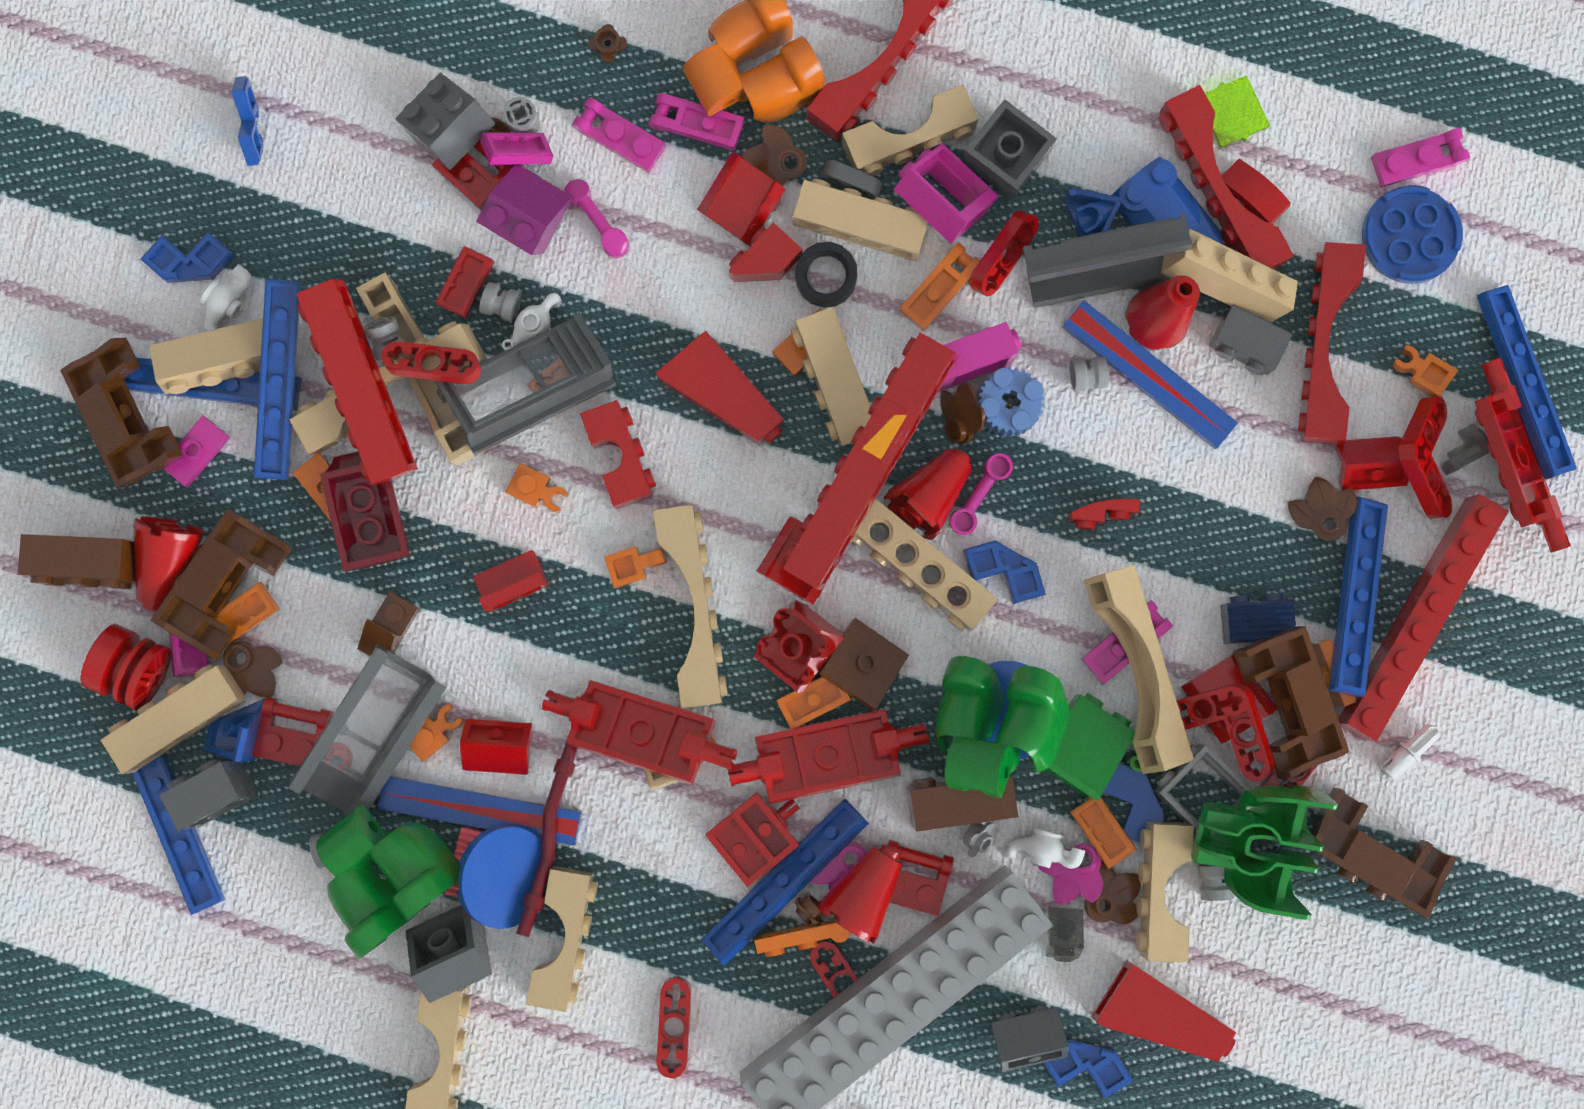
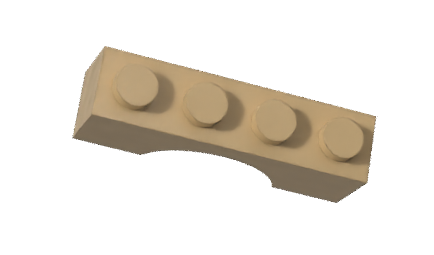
[842,84,979,176]
[1135,821,1194,963]
[526,866,598,1012]
[405,986,472,1109]

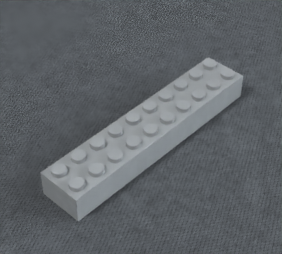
[739,865,1054,1109]

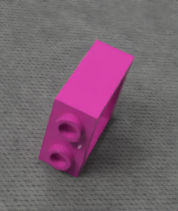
[894,143,999,244]
[938,322,1021,392]

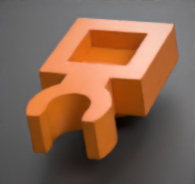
[1392,345,1458,397]
[505,463,569,513]
[410,704,465,762]

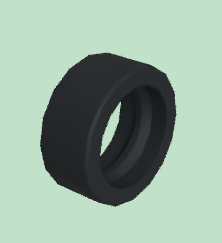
[796,242,858,308]

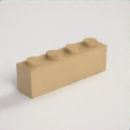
[793,179,928,262]
[1161,229,1298,323]
[791,306,871,446]
[149,318,263,394]
[101,664,247,774]

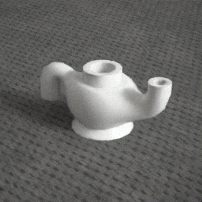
[200,265,252,332]
[502,293,562,350]
[1003,828,1085,869]

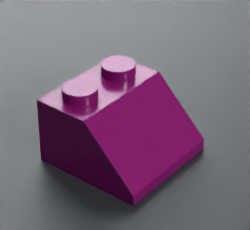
[476,164,573,255]

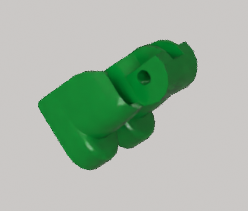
[935,656,1070,798]
[1191,785,1338,920]
[316,805,461,960]

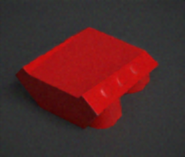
[697,152,785,247]
[756,516,845,605]
[753,600,844,694]
[1181,653,1277,744]

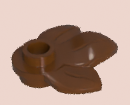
[743,125,807,187]
[940,381,985,444]
[1288,477,1357,541]
[223,641,283,697]
[1084,860,1141,925]

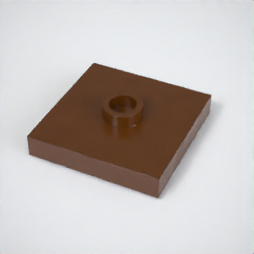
[818,618,909,711]

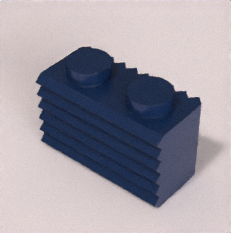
[1220,593,1296,644]

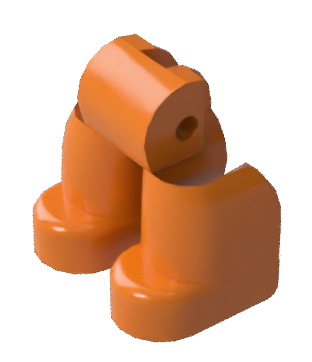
[682,0,825,123]

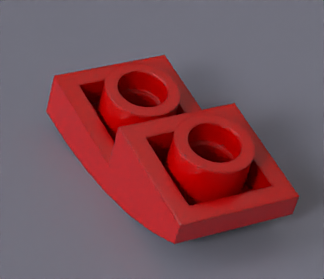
[1222,158,1291,224]
[1066,499,1140,530]

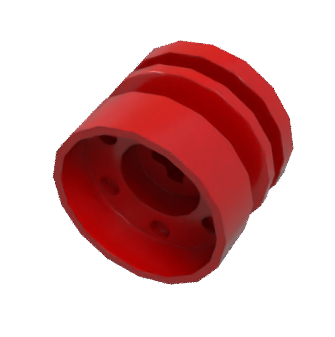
[80,624,171,711]

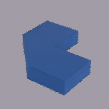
[231,76,264,166]
[140,232,235,283]
[963,540,1046,604]
[1104,763,1165,843]
[1044,1038,1133,1098]

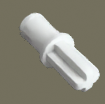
[1379,723,1440,782]

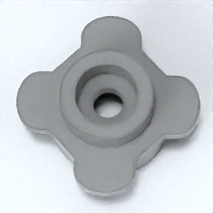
[963,822,994,858]

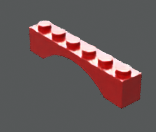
[806,0,953,142]
[1159,85,1294,269]
[1298,242,1366,445]

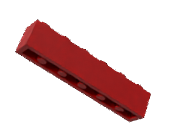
[296,279,418,485]

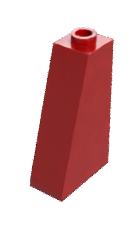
[655,331,784,446]
[1091,960,1236,1062]

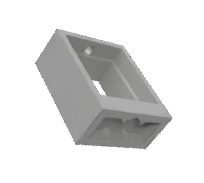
[1153,744,1251,833]

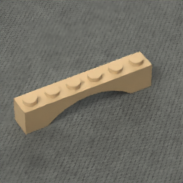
[356,272,486,466]
[289,321,487,455]
[653,505,728,709]
[1084,565,1194,774]

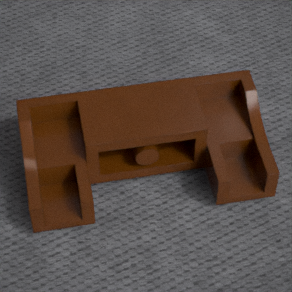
[60,337,183,489]
[150,509,292,661]
[1233,626,1349,778]
[1311,788,1457,919]

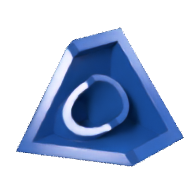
[1064,188,1123,237]
[204,698,265,762]

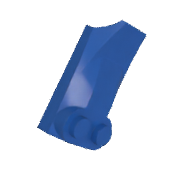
[1112,156,1223,245]

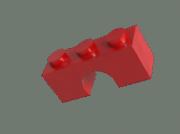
[580,400,656,510]

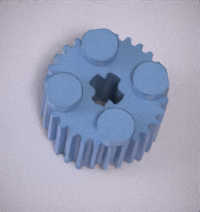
[977,367,1045,438]

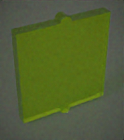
[1205,75,1270,148]

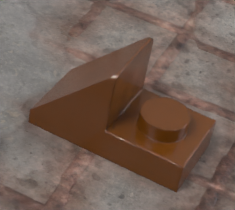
[357,591,421,665]

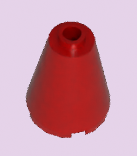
[1125,275,1200,350]
[884,449,972,540]
[133,516,204,611]
[816,844,903,944]

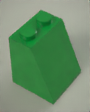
[1046,693,1135,802]

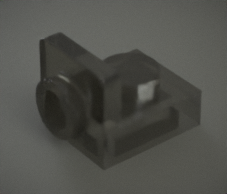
[1439,423,1489,475]
[1046,907,1084,962]

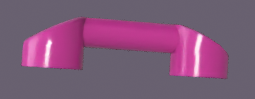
[564,179,629,258]
[949,453,1013,535]

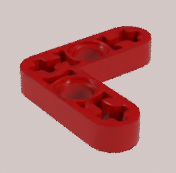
[1399,396,1452,519]
[1176,683,1275,782]

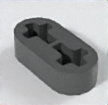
[820,160,883,200]

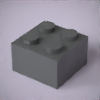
[395,72,495,170]
[961,99,1057,200]
[159,758,259,832]
[405,905,492,1003]

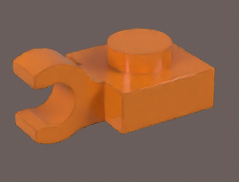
[604,546,667,589]

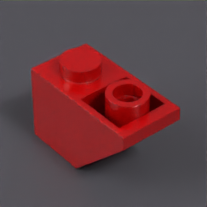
[729,223,802,282]

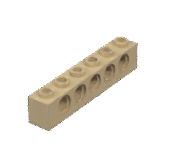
[817,499,998,631]

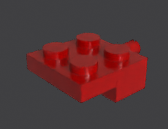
[705,792,801,887]

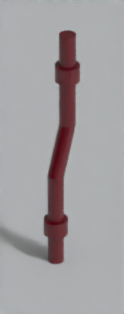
[516,743,578,938]

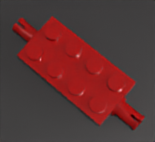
[1474,358,1571,553]
[542,680,738,785]
[727,709,929,804]

